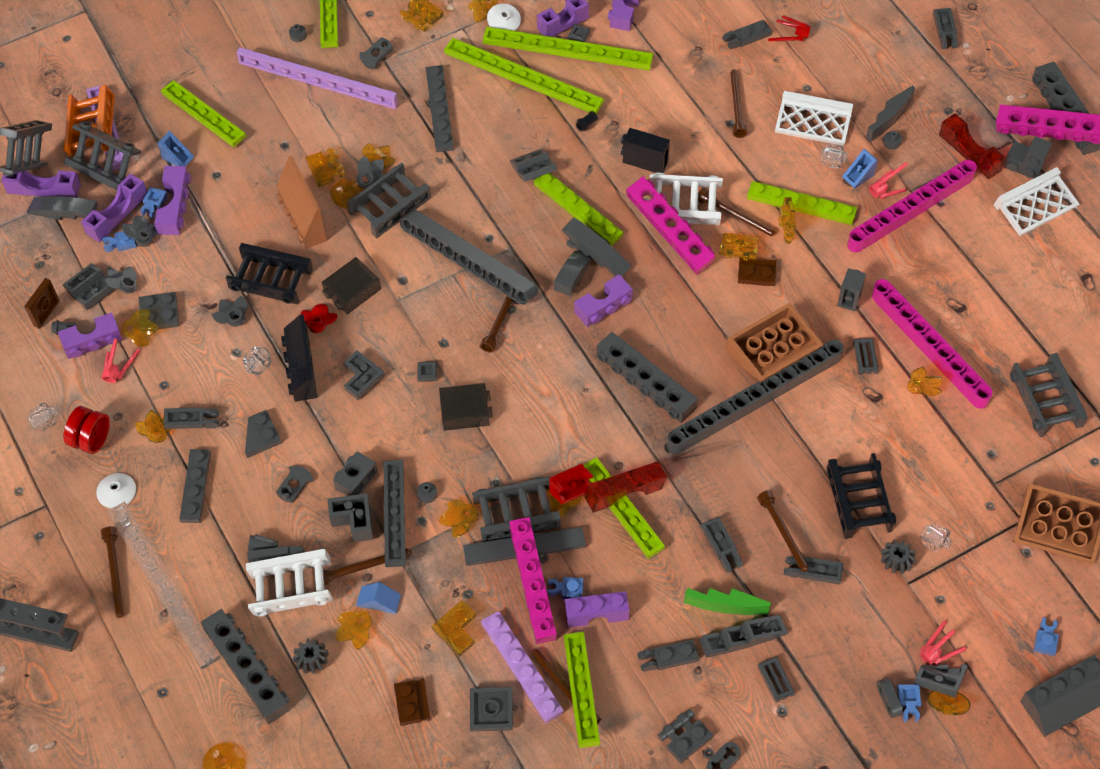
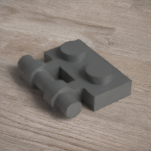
[657,709,713,764]

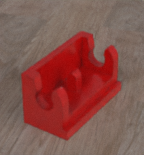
[549,463,594,504]

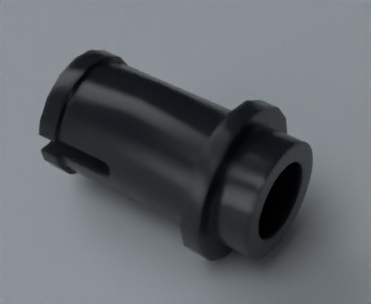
[576,111,598,131]

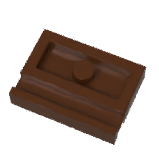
[738,257,777,287]
[394,678,431,726]

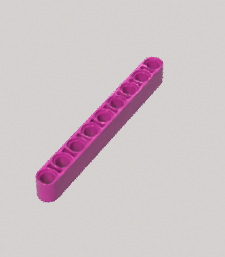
[847,160,977,252]
[872,279,993,409]

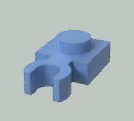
[140,187,168,218]
[102,231,137,252]
[548,577,583,599]
[1033,617,1059,656]
[897,685,921,722]

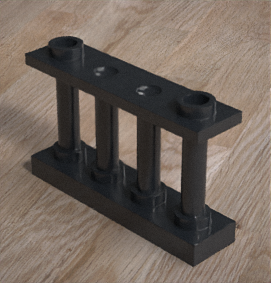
[226,243,313,305]
[826,453,896,539]

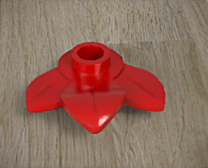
[301,304,338,333]

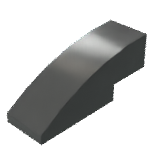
[554,250,592,296]

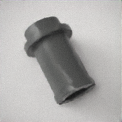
[51,320,77,335]

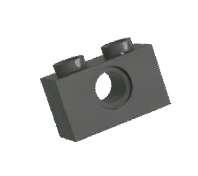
[837,268,866,312]
[333,451,378,496]

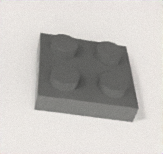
[139,292,179,332]
[470,687,513,732]

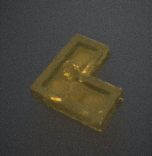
[431,600,476,657]

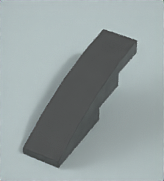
[866,86,915,142]
[27,196,98,221]
[562,217,631,277]
[699,615,788,658]

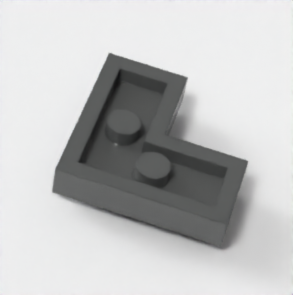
[344,351,385,400]

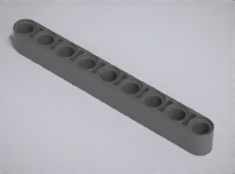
[400,210,538,305]

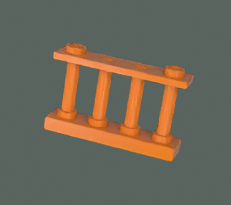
[63,84,115,156]

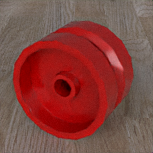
[63,405,110,454]

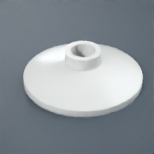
[487,3,521,31]
[96,473,136,509]

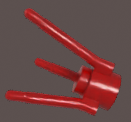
[768,15,811,41]

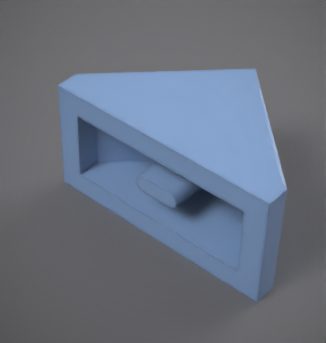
[157,131,194,166]
[842,149,878,188]
[356,582,401,614]

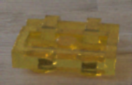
[400,0,444,32]
[305,147,346,187]
[778,197,796,244]
[719,233,759,261]

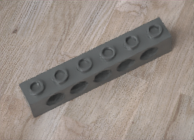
[1032,62,1100,155]
[596,332,698,423]
[200,608,290,724]

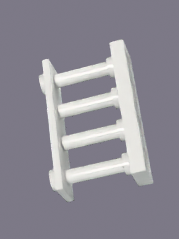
[647,173,723,225]
[246,549,333,616]

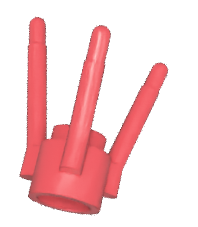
[869,162,908,199]
[101,338,140,383]
[919,620,966,666]

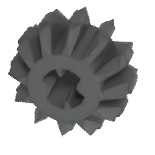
[881,539,916,575]
[293,638,329,674]

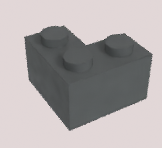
[1003,136,1052,179]
[328,493,373,542]

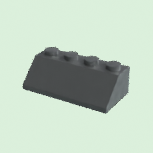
[1020,655,1100,737]

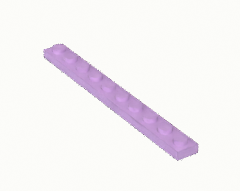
[236,47,398,109]

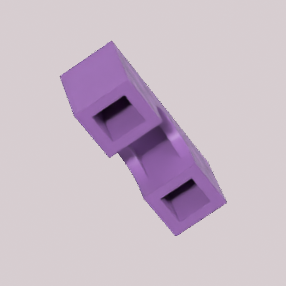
[537,0,589,37]
[608,0,640,31]
[574,274,633,327]
[58,312,123,359]
[565,591,629,628]

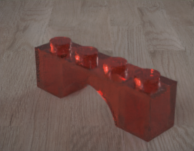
[939,113,1006,179]
[584,461,667,513]

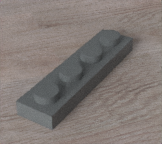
[180,449,211,523]

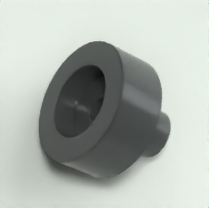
[289,24,307,42]
[883,131,902,150]
[417,482,437,503]

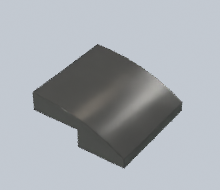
[510,148,557,182]
[62,263,114,310]

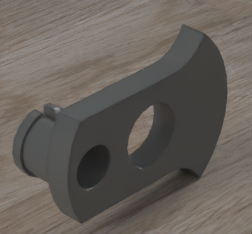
[360,37,393,69]
[276,466,313,503]

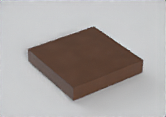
[24,278,60,329]

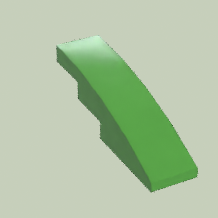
[684,588,771,615]

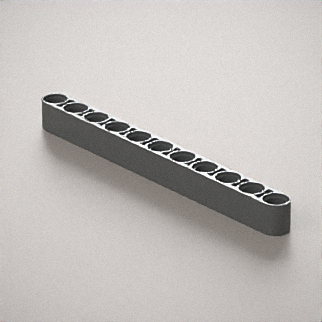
[667,340,843,454]

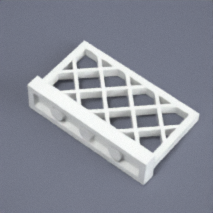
[775,91,853,146]
[994,167,1080,236]

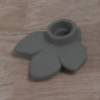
[356,156,384,188]
[122,215,158,247]
[104,266,137,294]
[212,296,248,327]

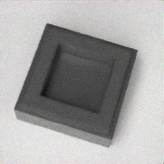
[568,24,590,42]
[417,362,437,382]

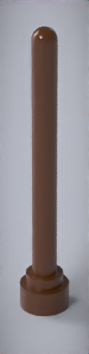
[730,69,747,138]
[698,188,775,236]
[480,296,513,353]
[757,490,808,572]
[101,526,124,618]
[323,548,412,586]
[532,649,601,724]

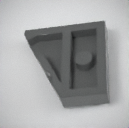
[245,410,282,458]
[915,664,968,698]

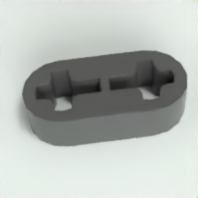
[877,678,903,718]
[706,742,740,769]

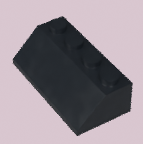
[281,314,318,402]

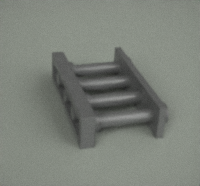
[0,120,52,176]
[64,122,141,190]
[347,162,431,238]
[1010,353,1088,437]
[472,477,561,542]
[0,598,79,652]

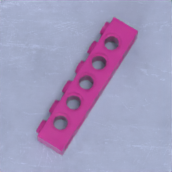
[996,104,1100,144]
[626,176,715,275]
[509,517,557,645]

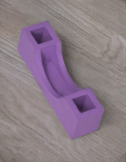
[155,166,191,235]
[1,170,81,198]
[81,174,147,243]

